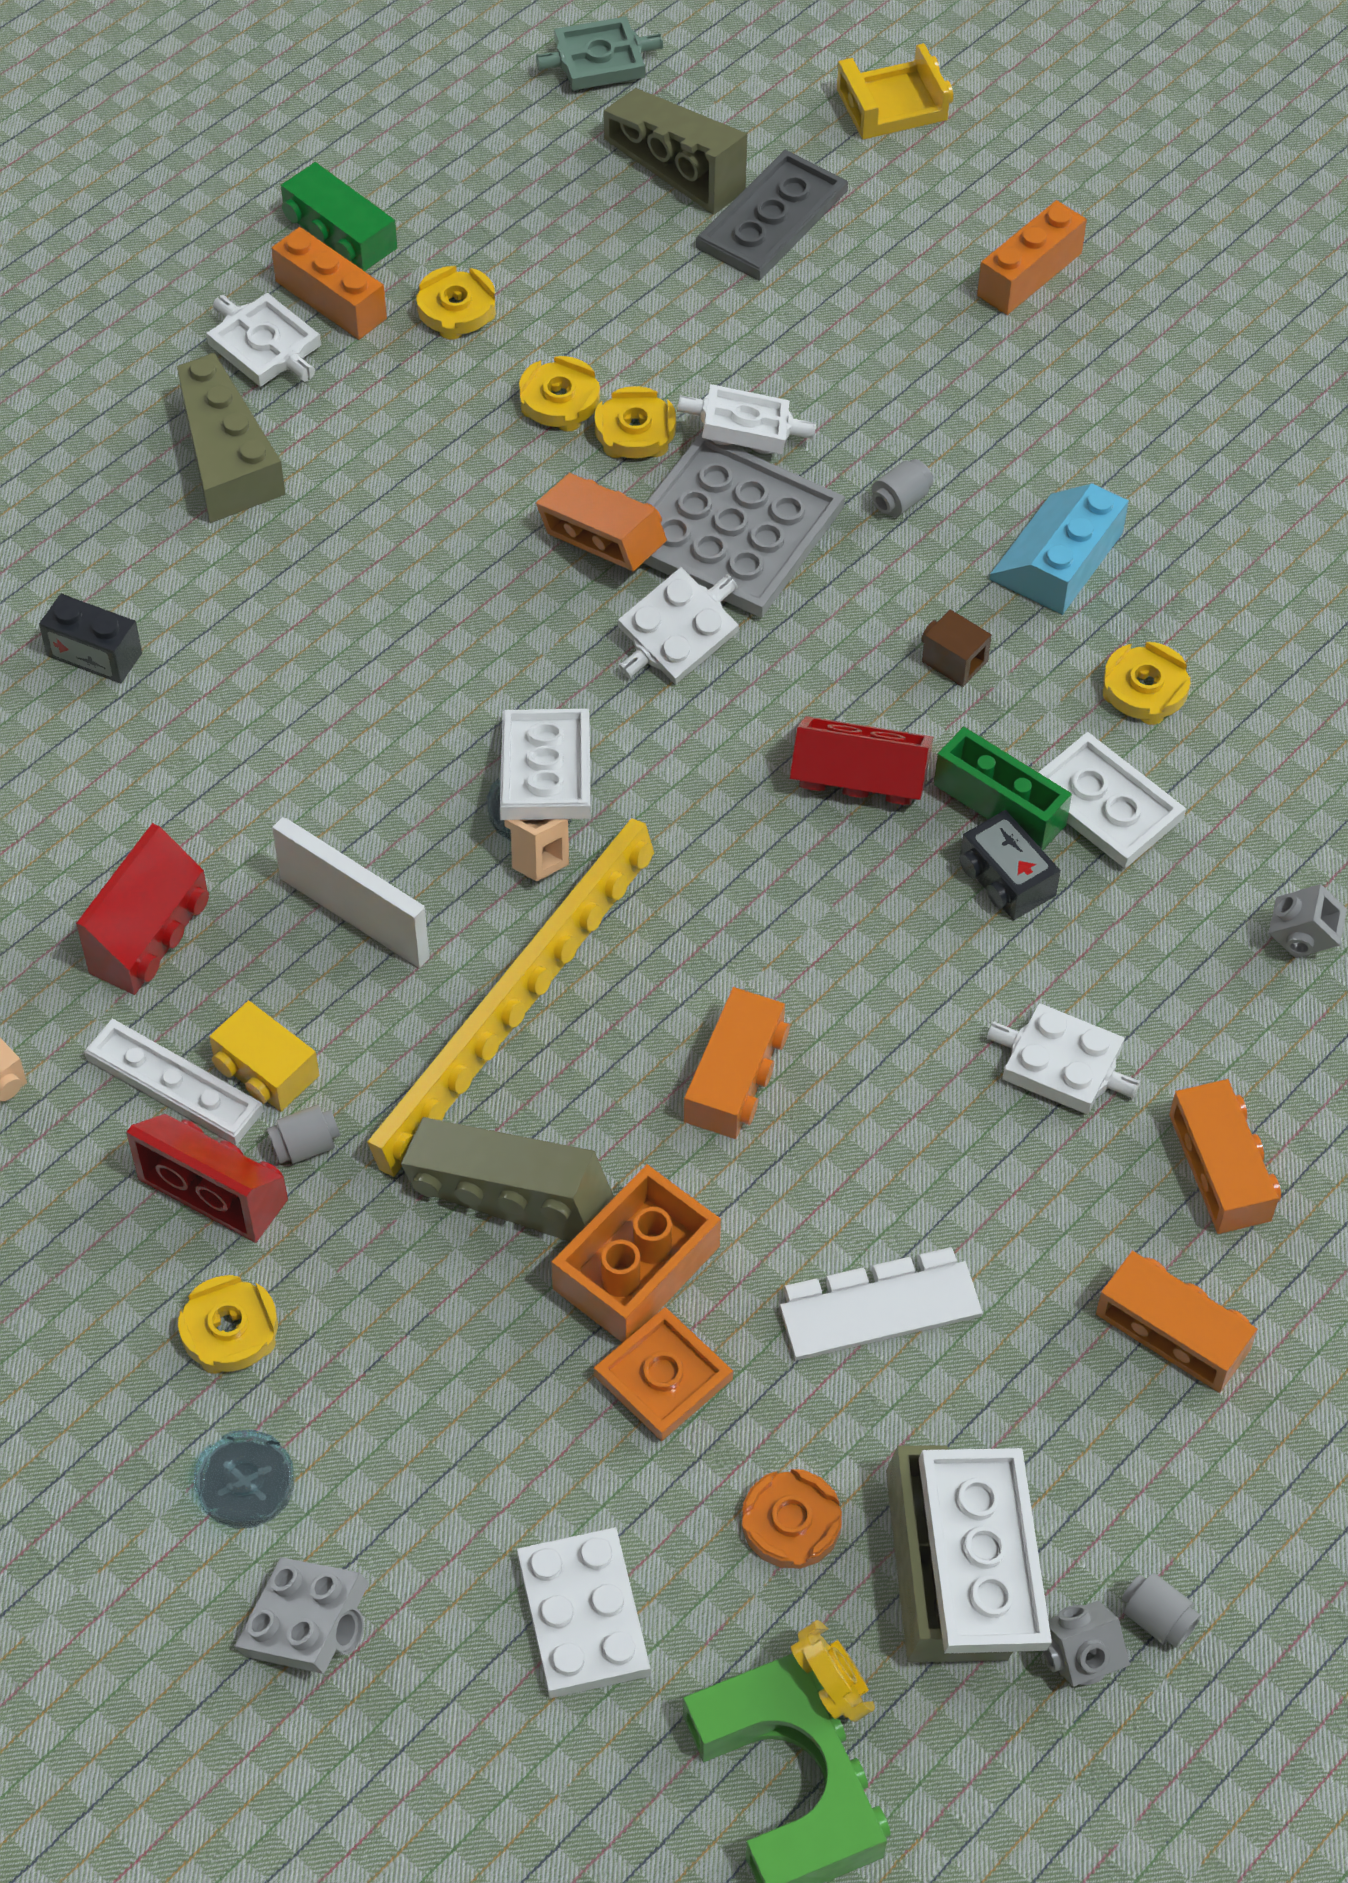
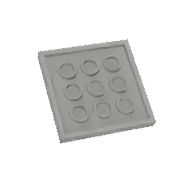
[643,432,845,618]

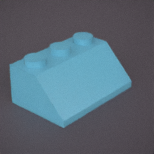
[989,483,1129,615]

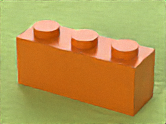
[977,200,1087,315]
[271,227,387,340]
[536,472,667,571]
[684,987,790,1139]
[1169,1079,1281,1234]
[1095,1250,1258,1393]

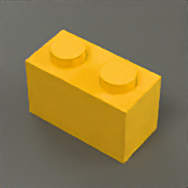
[209,1000,320,1112]

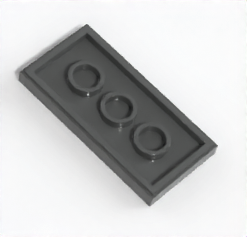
[696,149,848,281]

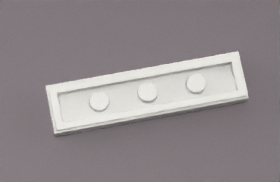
[84,1018,264,1145]

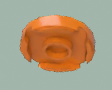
[742,1469,842,1569]

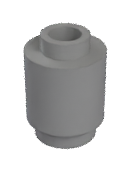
[872,459,933,517]
[267,1104,341,1164]
[1122,1573,1202,1648]

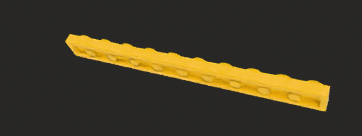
[367,818,654,1177]

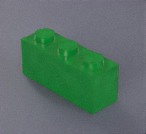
[281,162,397,271]
[934,726,1072,850]

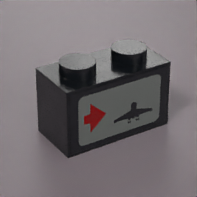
[39,593,142,684]
[959,810,1061,921]

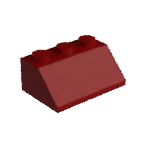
[789,716,934,805]
[76,823,209,995]
[126,1114,288,1243]

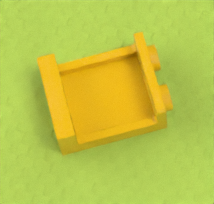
[837,43,953,140]

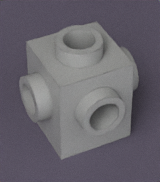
[1269,884,1347,958]
[1043,1600,1130,1687]

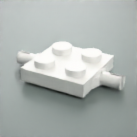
[206,293,321,387]
[677,384,816,454]
[618,567,739,685]
[987,1003,1140,1115]

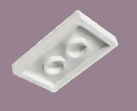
[1038,732,1186,869]
[517,1527,651,1699]

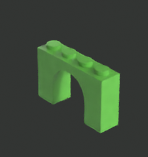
[683,1653,891,1883]

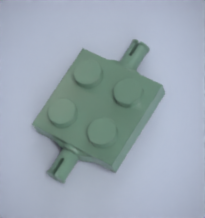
[536,16,663,90]

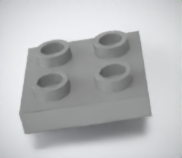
[234,1557,369,1674]

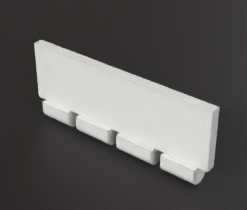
[780,1247,983,1361]

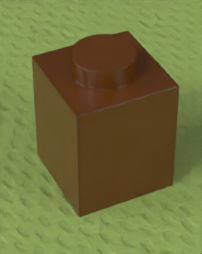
[921,609,992,687]

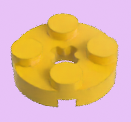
[417,266,496,340]
[519,356,600,432]
[594,386,676,458]
[1103,642,1191,725]
[178,1275,278,1374]
[791,1620,875,1722]

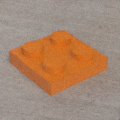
[594,1307,733,1441]

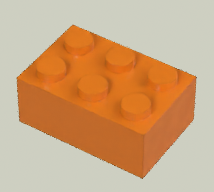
[551,1164,721,1343]

